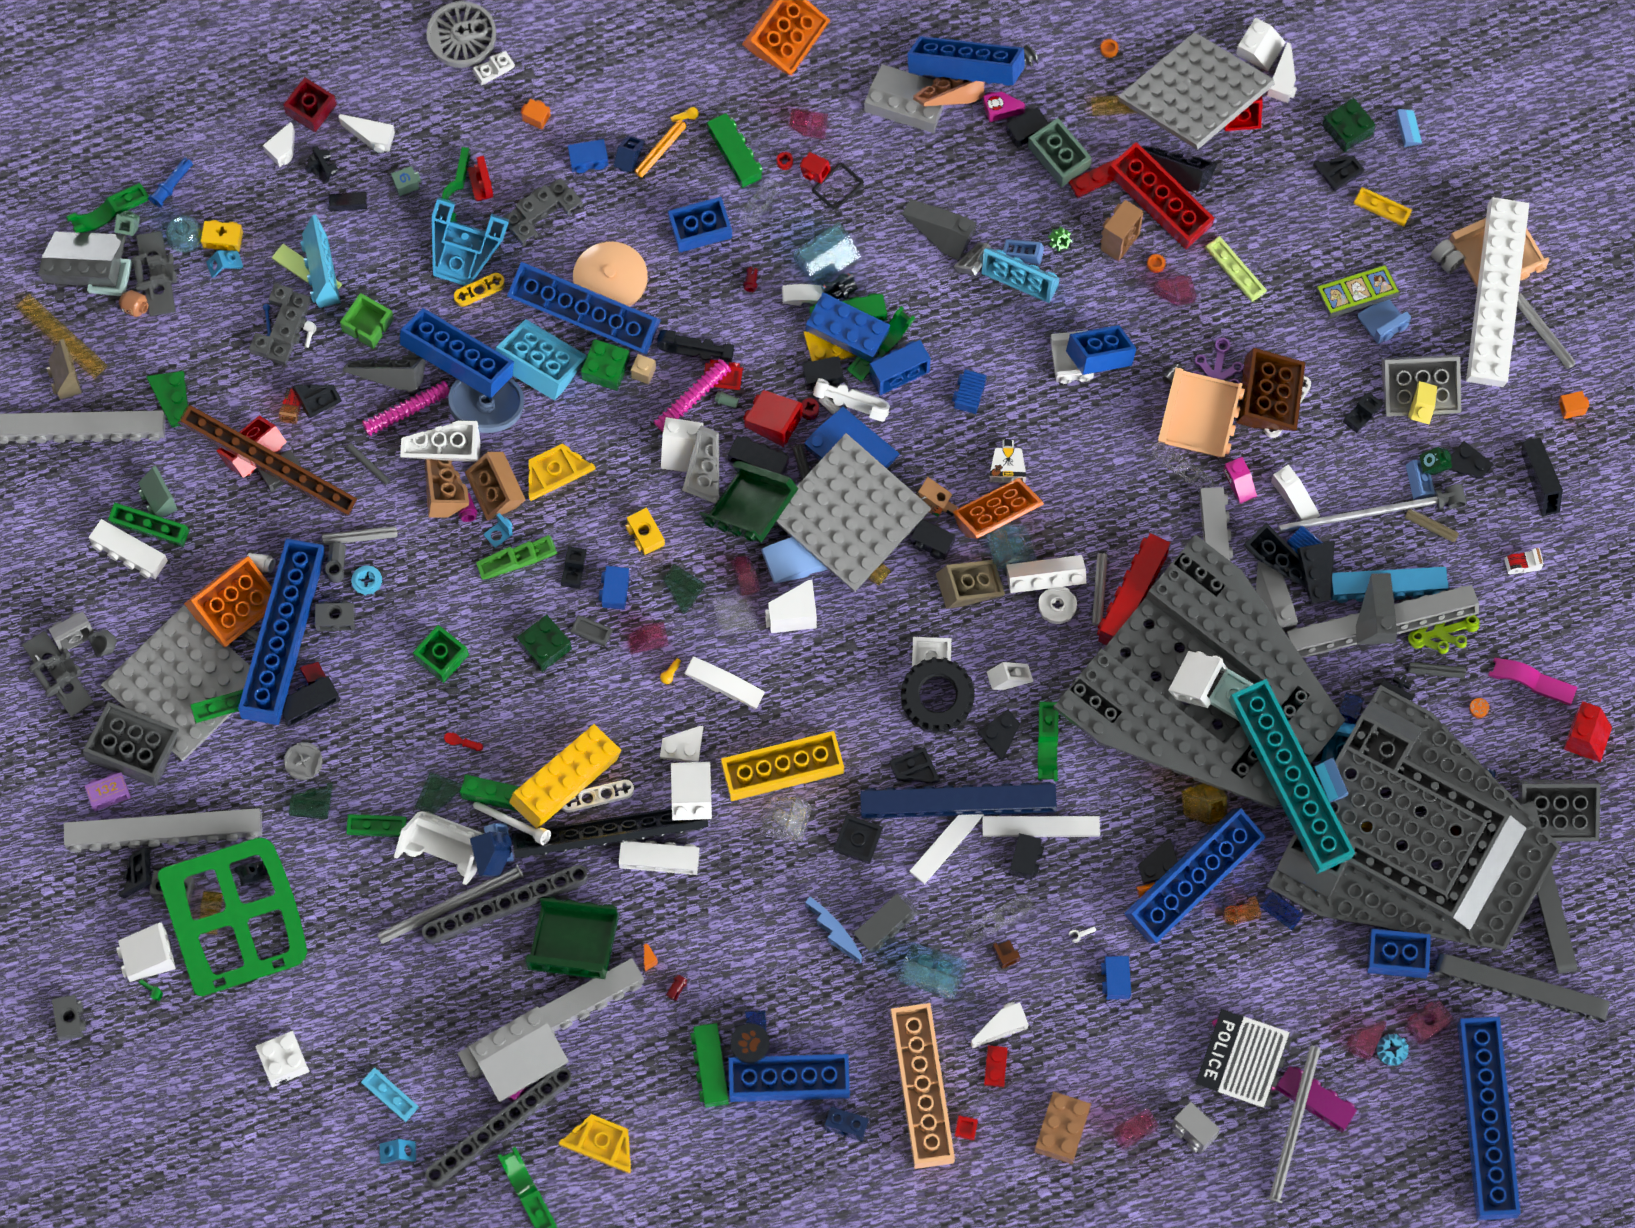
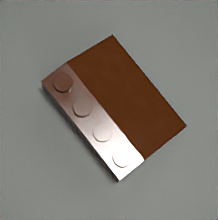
[1236,347,1306,431]

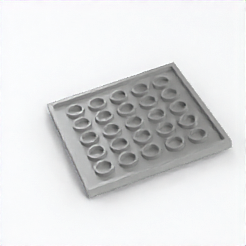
[1118,32,1274,150]
[776,433,931,592]
[101,605,250,762]

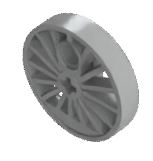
[427,1,496,68]

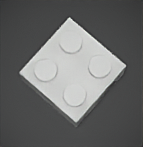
[255,1031,309,1087]

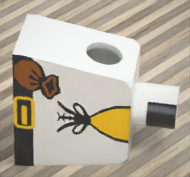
[989,439,1026,483]

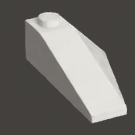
[400,421,481,462]

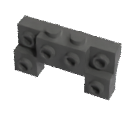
[503,178,583,247]
[249,283,312,366]

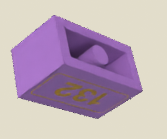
[85,772,131,812]

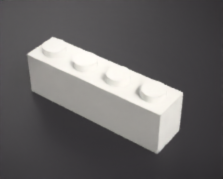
[89,519,168,579]
[1006,555,1086,593]
[619,839,700,875]

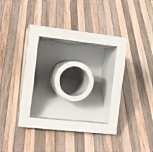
[1236,18,1286,72]

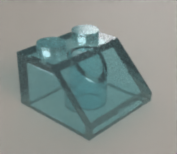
[986,524,1037,569]

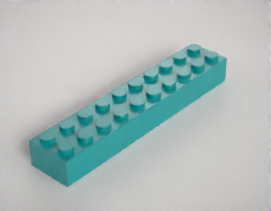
[1229,679,1355,874]

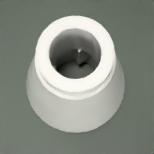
[247,553,276,574]

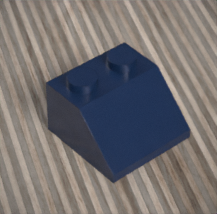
[470,832,512,877]

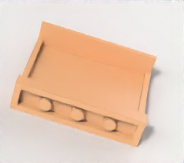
[1450,218,1549,287]
[1158,368,1245,458]

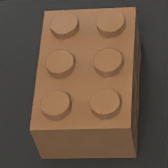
[1100,200,1144,262]
[1034,1091,1091,1164]

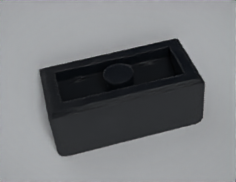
[329,192,367,212]

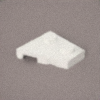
[660,726,703,762]

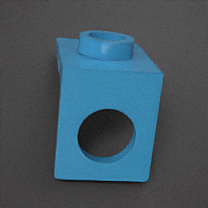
[206,250,243,278]
[483,513,513,548]
[379,1139,416,1164]

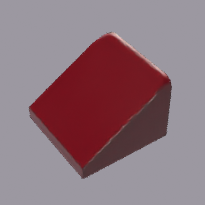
[300,662,326,685]

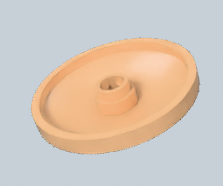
[573,241,648,306]

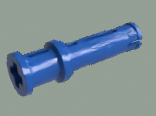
[148,157,193,208]

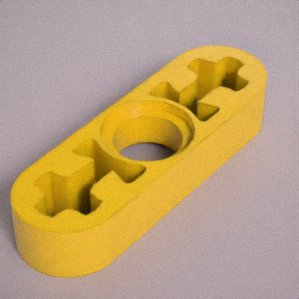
[454,273,505,307]

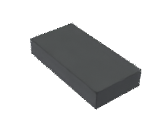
[570,615,613,647]

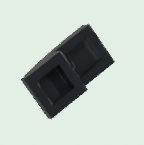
[1343,392,1383,433]
[561,546,587,589]

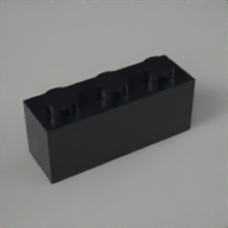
[728,435,789,475]
[282,676,341,727]

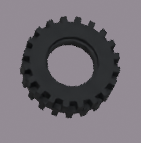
[900,657,975,733]

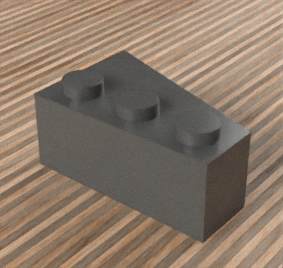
[854,893,920,952]

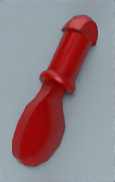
[444,733,483,751]

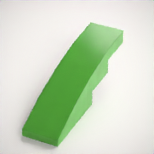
[476,535,557,580]

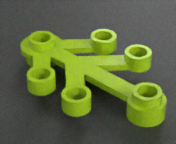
[1408,615,1480,654]

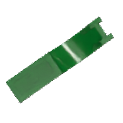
[442,147,470,222]
[66,183,149,233]
[847,306,916,382]
[1038,702,1058,781]
[498,1147,557,1228]

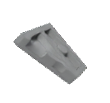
[953,242,991,275]

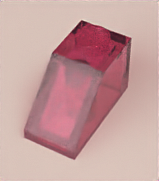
[627,621,668,654]
[1346,1021,1387,1062]

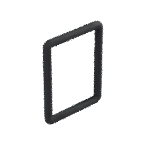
[812,162,864,210]

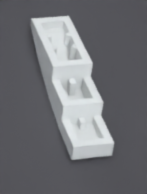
[684,657,765,709]

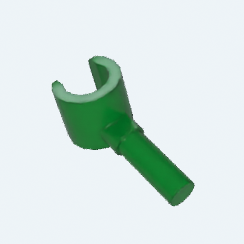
[139,979,163,1001]

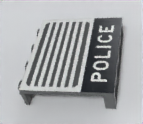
[1195,1009,1292,1110]

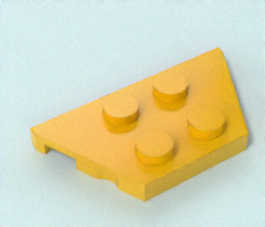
[529,443,596,501]
[559,1114,631,1174]

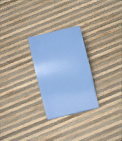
[761,537,828,584]

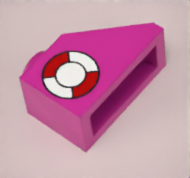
[983,91,1025,123]
[1223,457,1257,504]

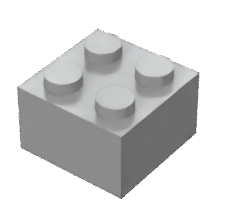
[1171,1102,1220,1154]

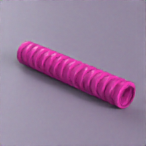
[654,359,731,432]
[362,381,450,436]

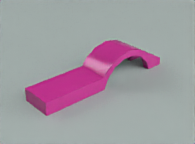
[1488,658,1577,706]

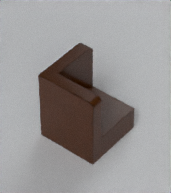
[992,941,1020,969]

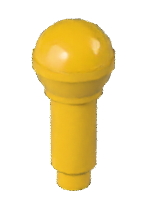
[671,107,699,122]
[660,658,681,684]

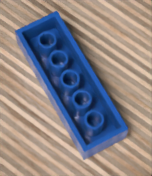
[907,36,1025,86]
[400,308,514,399]
[729,1054,850,1102]

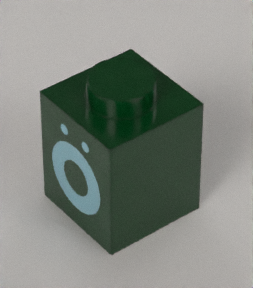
[1419,447,1452,475]

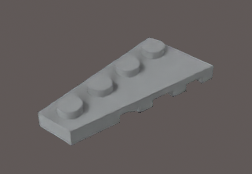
[682,426,719,504]

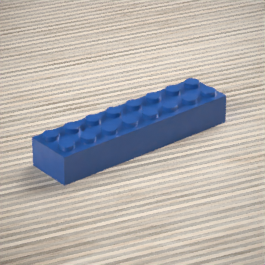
[507,262,661,354]
[1124,808,1266,943]

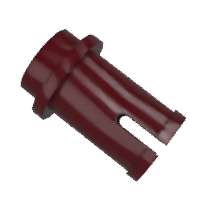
[743,267,758,292]
[666,975,688,1001]

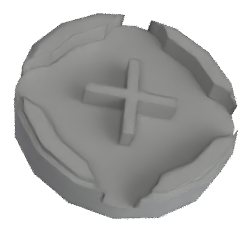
[284,742,323,780]

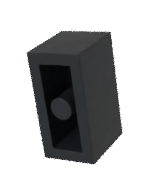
[1006,107,1049,148]
[802,356,844,391]
[911,519,955,560]
[1009,833,1045,880]

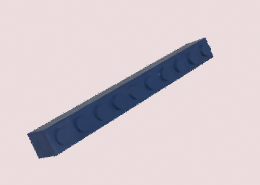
[860,782,1057,819]

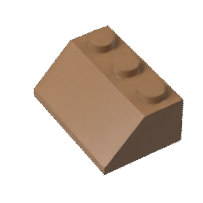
[465,452,526,520]

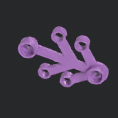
[1194,338,1243,384]

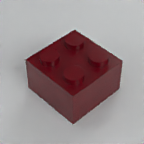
[283,77,337,133]

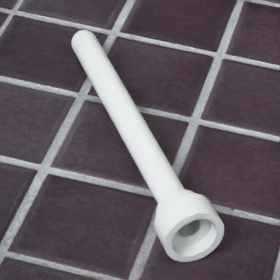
[473,802,551,845]

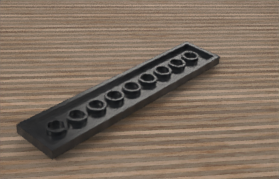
[512,808,709,858]

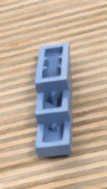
[805,897,862,964]

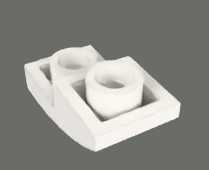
[472,51,515,85]
[782,284,822,306]

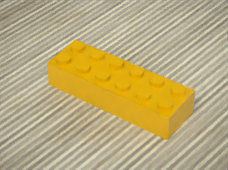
[509,724,621,829]
[721,731,844,801]

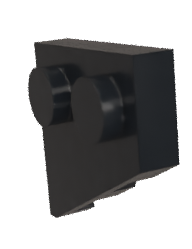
[1313,156,1365,192]
[292,384,342,419]
[1445,441,1493,479]
[978,709,1020,761]
[889,747,940,783]
[1138,838,1178,884]
[118,848,152,899]

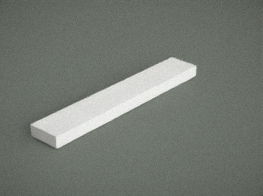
[909,815,984,885]
[982,816,1100,837]

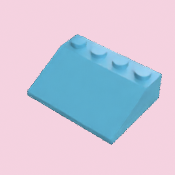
[300,215,341,308]
[982,248,1059,303]
[495,319,587,400]

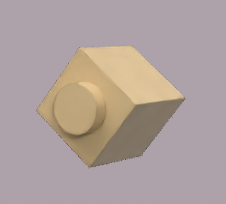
[631,354,656,384]

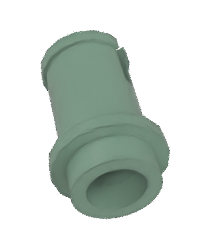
[714,390,740,409]

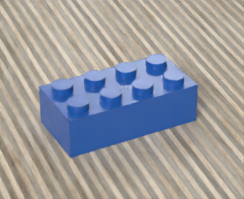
[805,292,890,362]

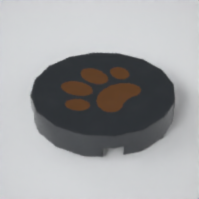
[730,1023,770,1064]

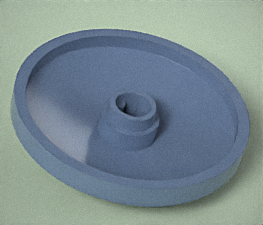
[448,378,524,433]

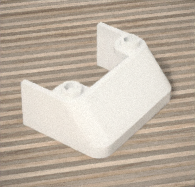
[394,811,484,885]

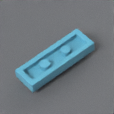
[361,1067,419,1122]

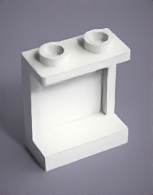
[1050,330,1094,384]
[1169,651,1227,708]

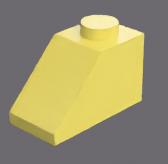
[1408,381,1437,424]

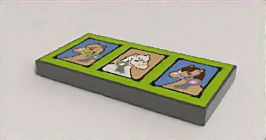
[1316,265,1400,318]

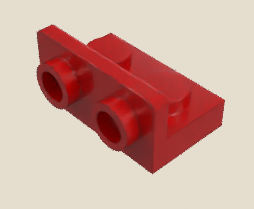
[467,155,494,201]
[704,359,744,390]

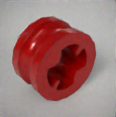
[777,152,793,170]

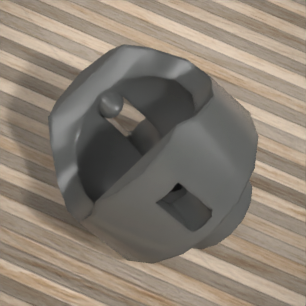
[87,629,117,658]

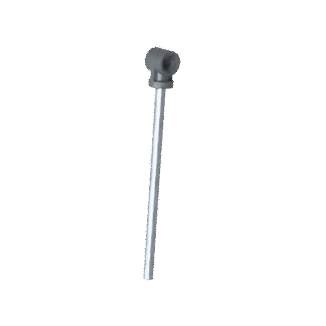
[1278,484,1467,533]

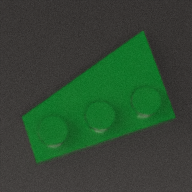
[146,371,188,427]

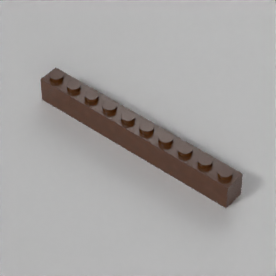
[178,405,357,516]

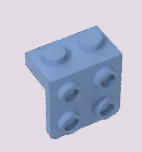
[1358,300,1411,344]

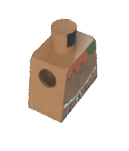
[917,477,958,517]

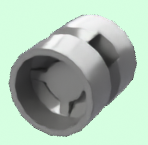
[1430,239,1466,274]

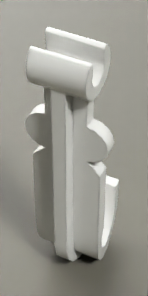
[813,378,890,421]

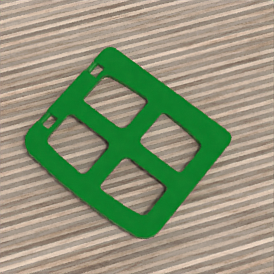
[158,838,307,996]

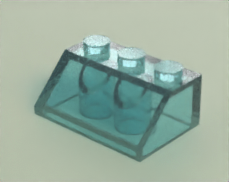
[794,222,861,285]
[898,942,968,999]

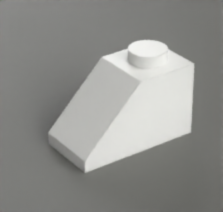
[263,122,295,167]
[987,662,1033,690]

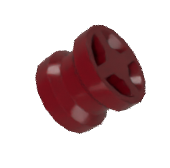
[802,398,819,421]

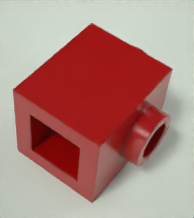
[800,152,831,184]

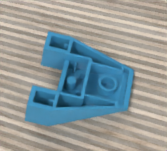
[432,197,509,286]

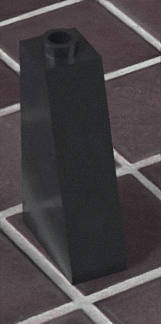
[1521,438,1563,517]

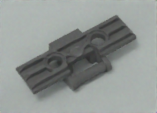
[131,231,177,317]
[22,631,94,717]

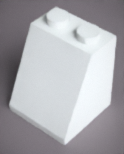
[661,417,704,472]
[765,580,817,633]
[671,762,712,820]
[116,922,176,982]

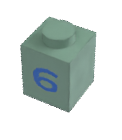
[391,166,421,196]

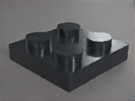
[833,814,883,864]

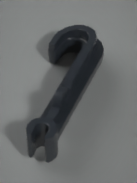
[657,330,734,362]

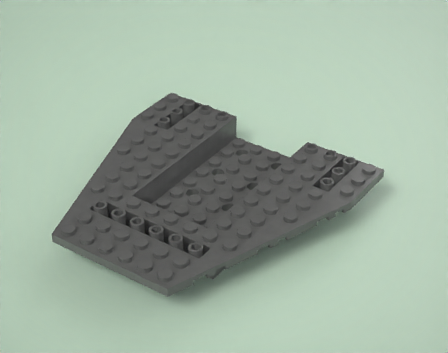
[1053,534,1345,809]
[1267,685,1562,951]

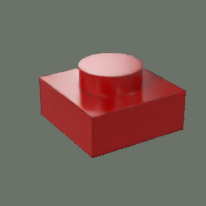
[955,1116,978,1140]

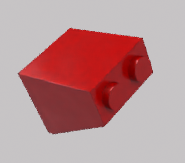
[1224,95,1263,131]
[743,390,803,448]
[1563,701,1612,762]

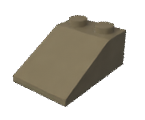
[47,339,82,400]
[936,560,1005,609]

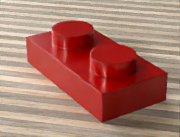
[984,1045,1008,1087]

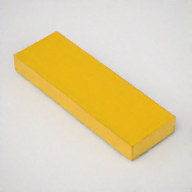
[1354,187,1412,227]

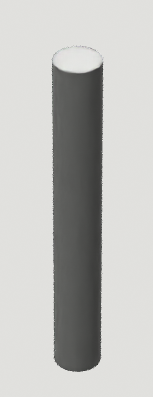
[346,443,391,486]

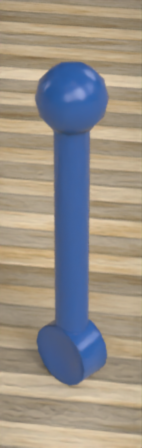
[263,304,271,337]

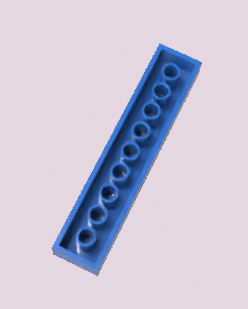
[238,538,325,725]
[1457,1017,1521,1220]

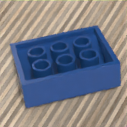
[804,407,900,469]

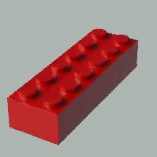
[1107,142,1215,250]
[1097,533,1171,645]

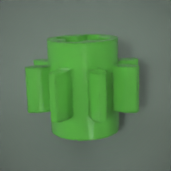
[1048,226,1072,251]

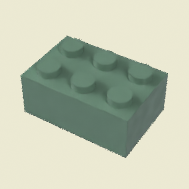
[1028,118,1092,188]

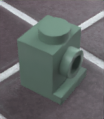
[114,211,140,236]

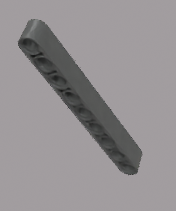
[1520,801,1578,975]
[422,865,588,944]
[1434,954,1610,1023]
[425,1067,572,1187]

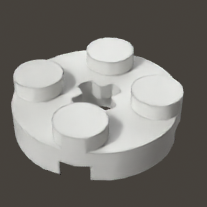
[1038,587,1077,624]

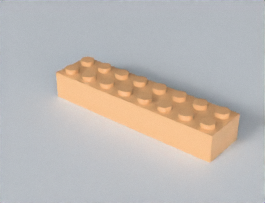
[890,1003,955,1169]

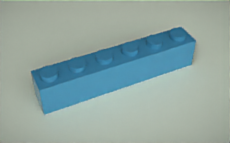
[1331,567,1448,603]

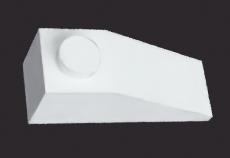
[1267,42,1297,103]
[339,114,395,153]
[1271,465,1320,521]
[971,1002,1028,1048]

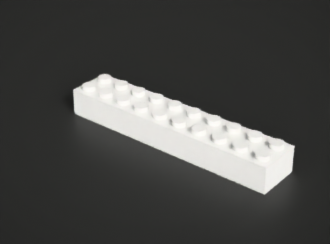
[1466,197,1529,387]

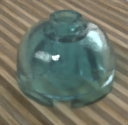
[166,215,203,253]

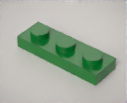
[190,689,244,724]
[346,814,407,837]

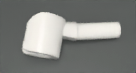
[303,321,316,348]
[1069,927,1096,943]

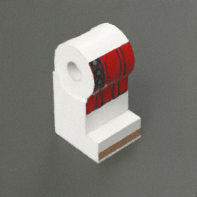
[1504,548,1544,574]

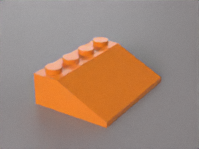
[742,0,830,76]
[953,478,1044,539]
[184,556,272,647]

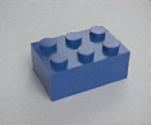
[668,197,732,253]
[1066,325,1137,375]
[869,340,931,396]
[1367,929,1431,979]

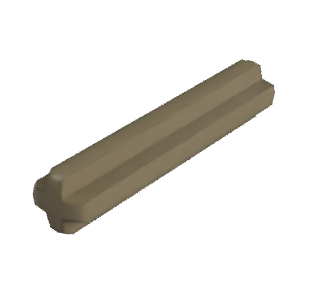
[1405,509,1459,542]

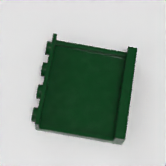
[699,460,799,543]
[525,897,619,979]

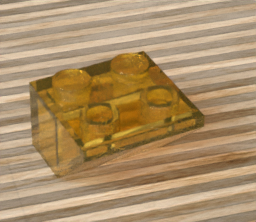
[1181,783,1228,825]

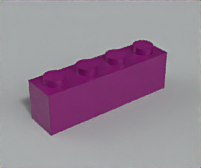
[1275,1066,1357,1133]

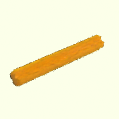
[634,120,686,177]

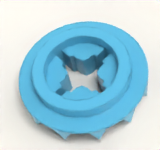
[351,566,382,596]
[1377,1034,1408,1066]

